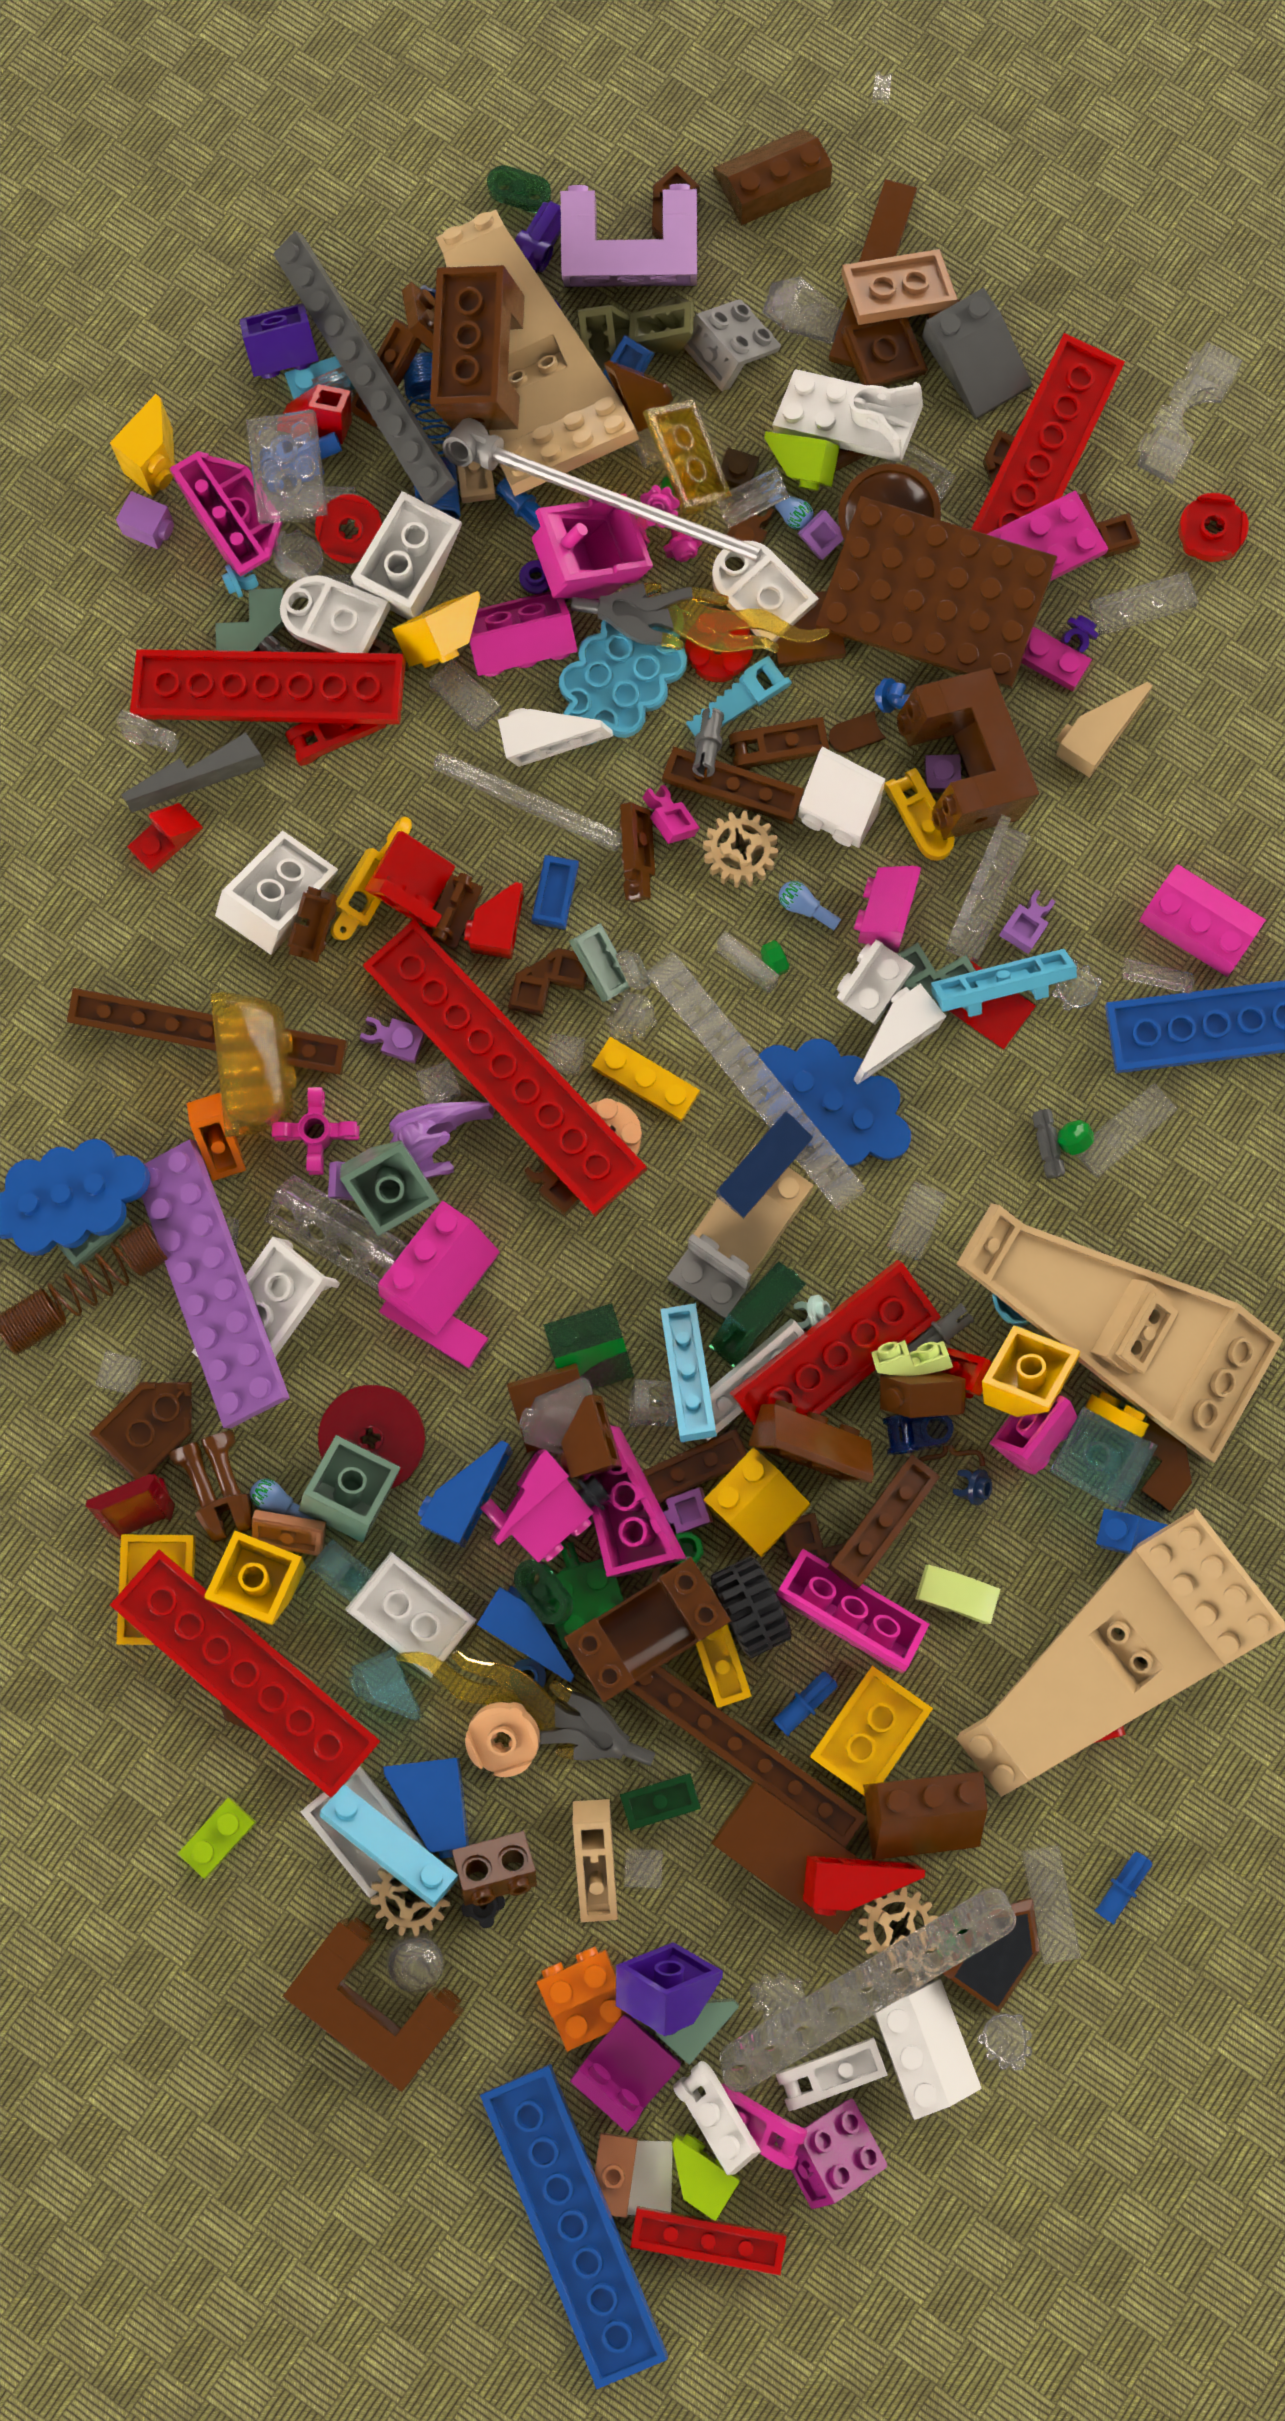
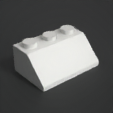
[871,1979,982,2120]

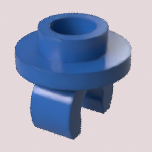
[874,678,910,713]

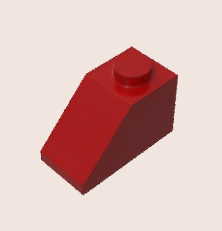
[464,882,524,959]

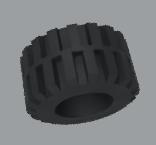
[711,1556,791,1659]

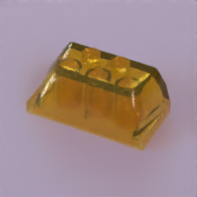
[211,992,296,1137]

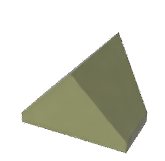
[629,295,694,356]
[577,305,630,372]

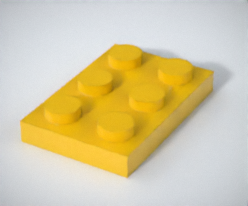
[116,1534,196,1645]
[809,1665,933,1797]

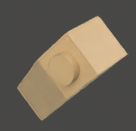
[1056,682,1153,778]
[573,1799,618,1922]

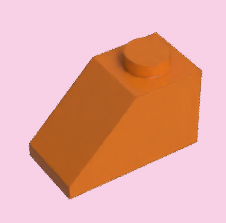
[186,1092,246,1181]

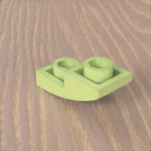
[871,1340,953,1376]
[915,1565,1001,1624]

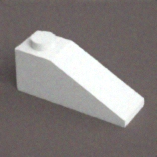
[498,708,613,767]
[854,984,946,1085]

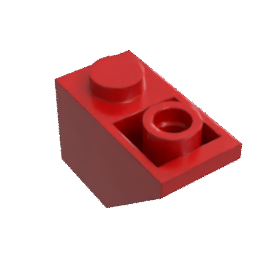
[277,384,352,444]

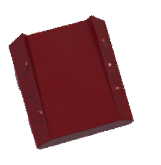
[86,1474,175,1540]

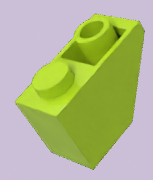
[672,2133,740,2221]

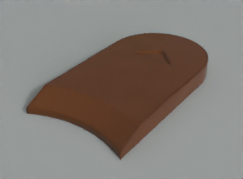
[829,711,886,753]

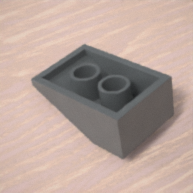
[922,287,1033,420]

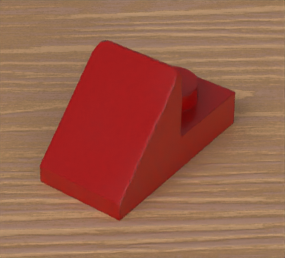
[127,803,203,874]
[940,1347,993,1399]

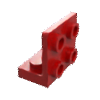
[364,831,455,928]

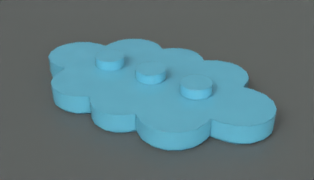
[559,605,687,745]

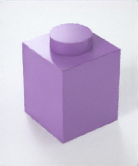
[116,491,174,550]

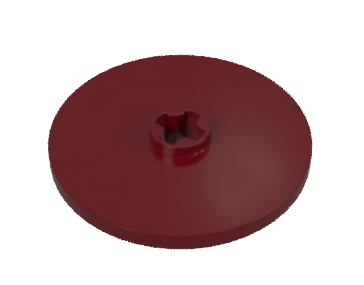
[318,1385,426,1489]

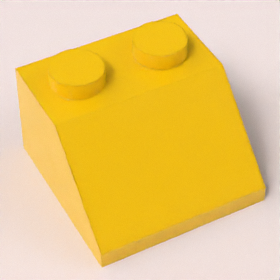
[110,394,175,497]
[392,591,481,668]
[982,1325,1080,1417]
[703,1447,811,1557]
[204,1531,306,1625]

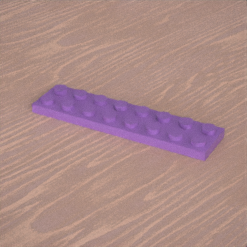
[141,1139,290,1429]

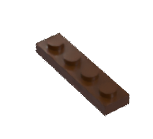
[662,746,804,825]
[827,1454,940,1590]

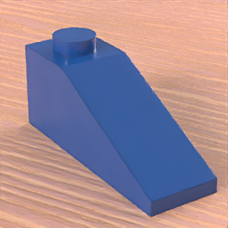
[477,1586,575,1683]

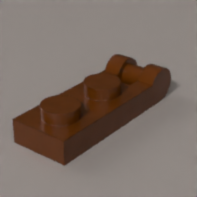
[728,717,829,770]

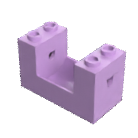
[560,184,697,287]

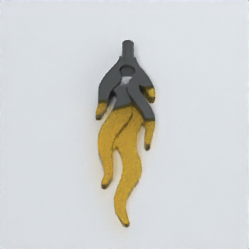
[571,582,829,653]
[396,1650,655,1766]

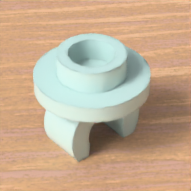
[793,1295,831,1330]

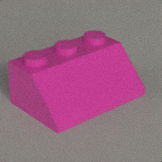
[469,591,578,676]
[1139,864,1266,977]
[378,1200,500,1336]

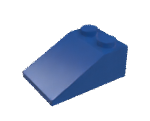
[418,1441,513,1548]

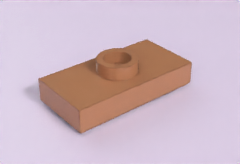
[251,1510,326,1557]
[595,2132,638,2218]

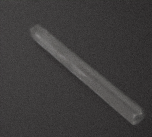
[433,753,622,851]

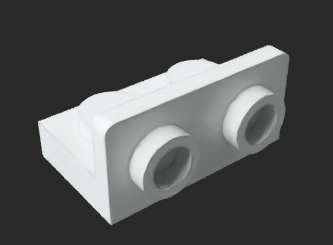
[837,939,915,1025]

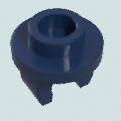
[953,1469,992,1506]

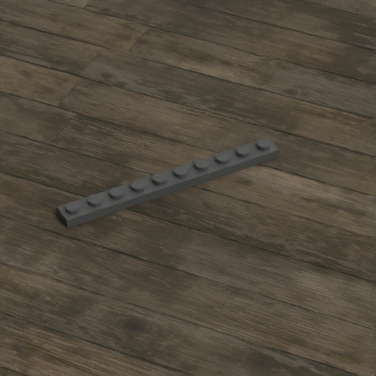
[273,231,456,506]

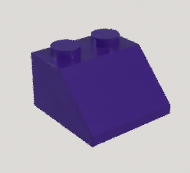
[239,303,319,379]
[616,1942,723,2036]

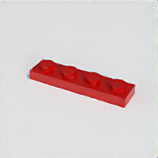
[630,2206,787,2276]

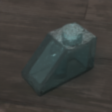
[309,1539,374,1601]
[349,1649,424,1721]

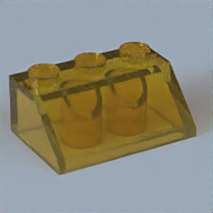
[643,399,732,517]

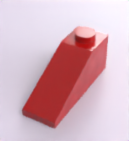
[803,1856,925,1916]

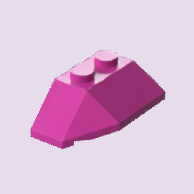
[169,451,283,577]

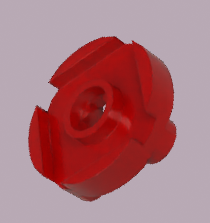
[1178,493,1249,562]
[315,494,383,565]
[685,613,754,682]

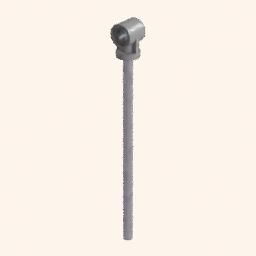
[442,418,762,562]

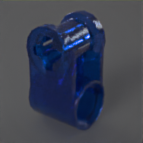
[882,1415,954,1455]

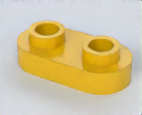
[1085,1391,1149,1437]

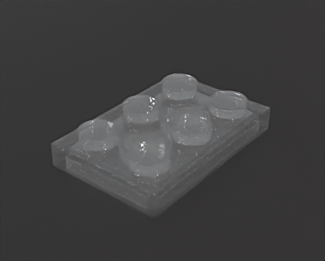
[246,409,328,525]

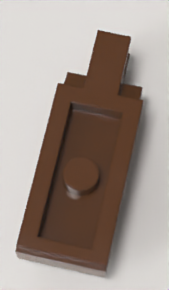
[620,802,655,903]

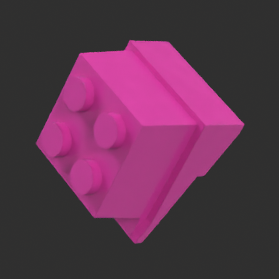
[531,494,653,599]
[480,1449,593,1562]

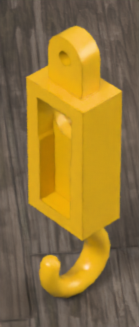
[330,816,412,941]

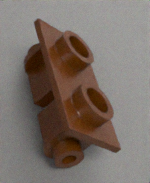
[426,873,483,949]
[287,886,338,963]

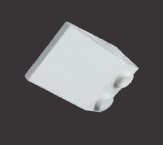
[351,491,462,620]
[798,747,885,848]
[215,831,338,955]

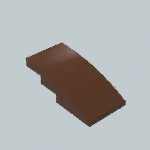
[711,1782,859,1935]

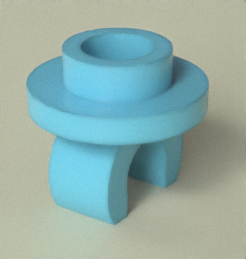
[221,564,259,598]

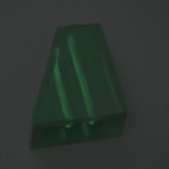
[709,1261,806,1367]

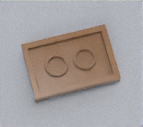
[841,249,957,325]

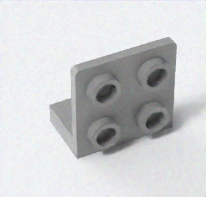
[684,299,781,391]
[667,1234,751,1321]

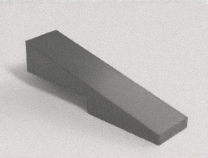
[121,732,265,813]

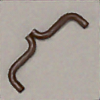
[919,1445,985,1466]

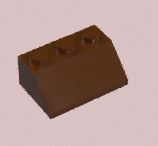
[713,129,832,226]
[748,1400,874,1483]
[863,1771,988,1860]

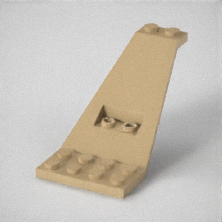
[435,210,639,496]
[956,1203,1283,1463]
[956,1508,1285,1797]

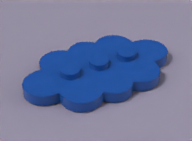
[755,1039,911,1167]
[0,1139,150,1256]

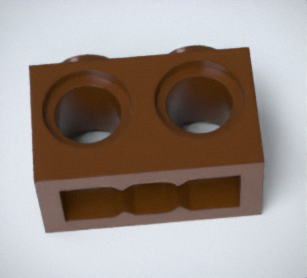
[452,1831,537,1906]

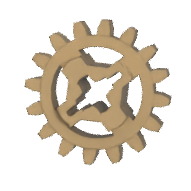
[703,811,778,888]
[370,1868,451,1936]
[858,1887,940,1970]

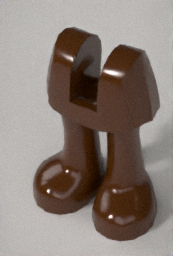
[168,1430,253,1543]

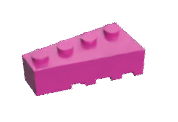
[584,1425,687,1577]

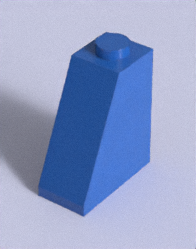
[383,1758,469,1859]

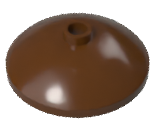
[838,463,941,541]

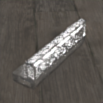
[945,814,1031,963]
[264,1174,408,1291]

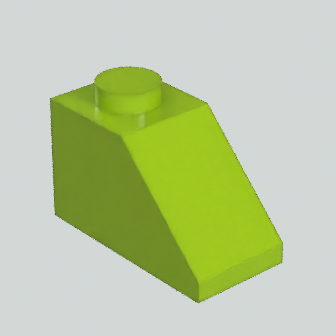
[764,431,840,491]

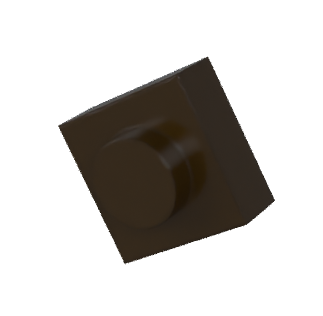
[717,447,760,493]

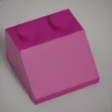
[854,866,921,953]
[990,1395,1078,1475]

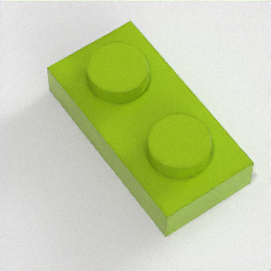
[178,1797,257,1879]

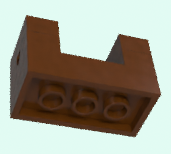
[430,265,525,430]
[897,668,1039,840]
[564,1557,731,1703]
[282,1917,464,2092]

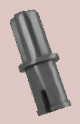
[907,1303,974,1352]

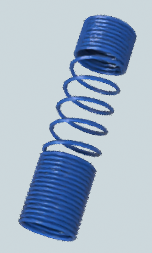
[403,352,461,520]

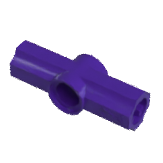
[514,201,561,273]

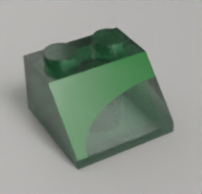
[543,1303,634,1392]

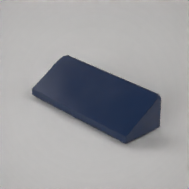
[716,1111,813,1219]

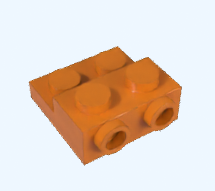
[536,1946,636,2052]

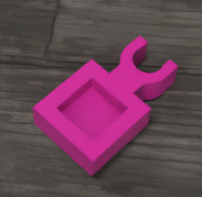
[642,784,700,844]

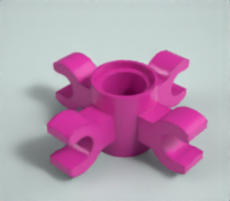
[272,1087,359,1175]

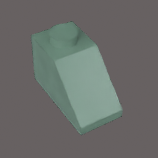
[655,1998,739,2065]

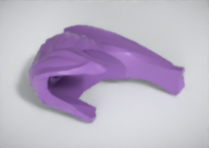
[389,1101,494,1179]

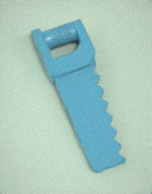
[686,656,792,736]

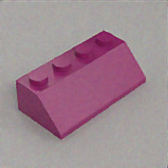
[776,1549,930,1674]

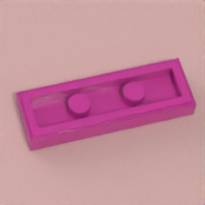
[379,1301,489,1369]

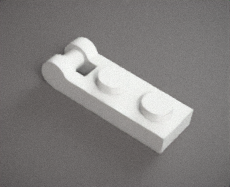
[775,2037,888,2111]
[673,2061,761,2175]

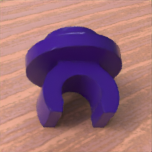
[1061,615,1099,653]

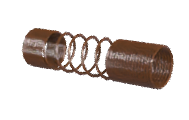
[0,1222,168,1356]

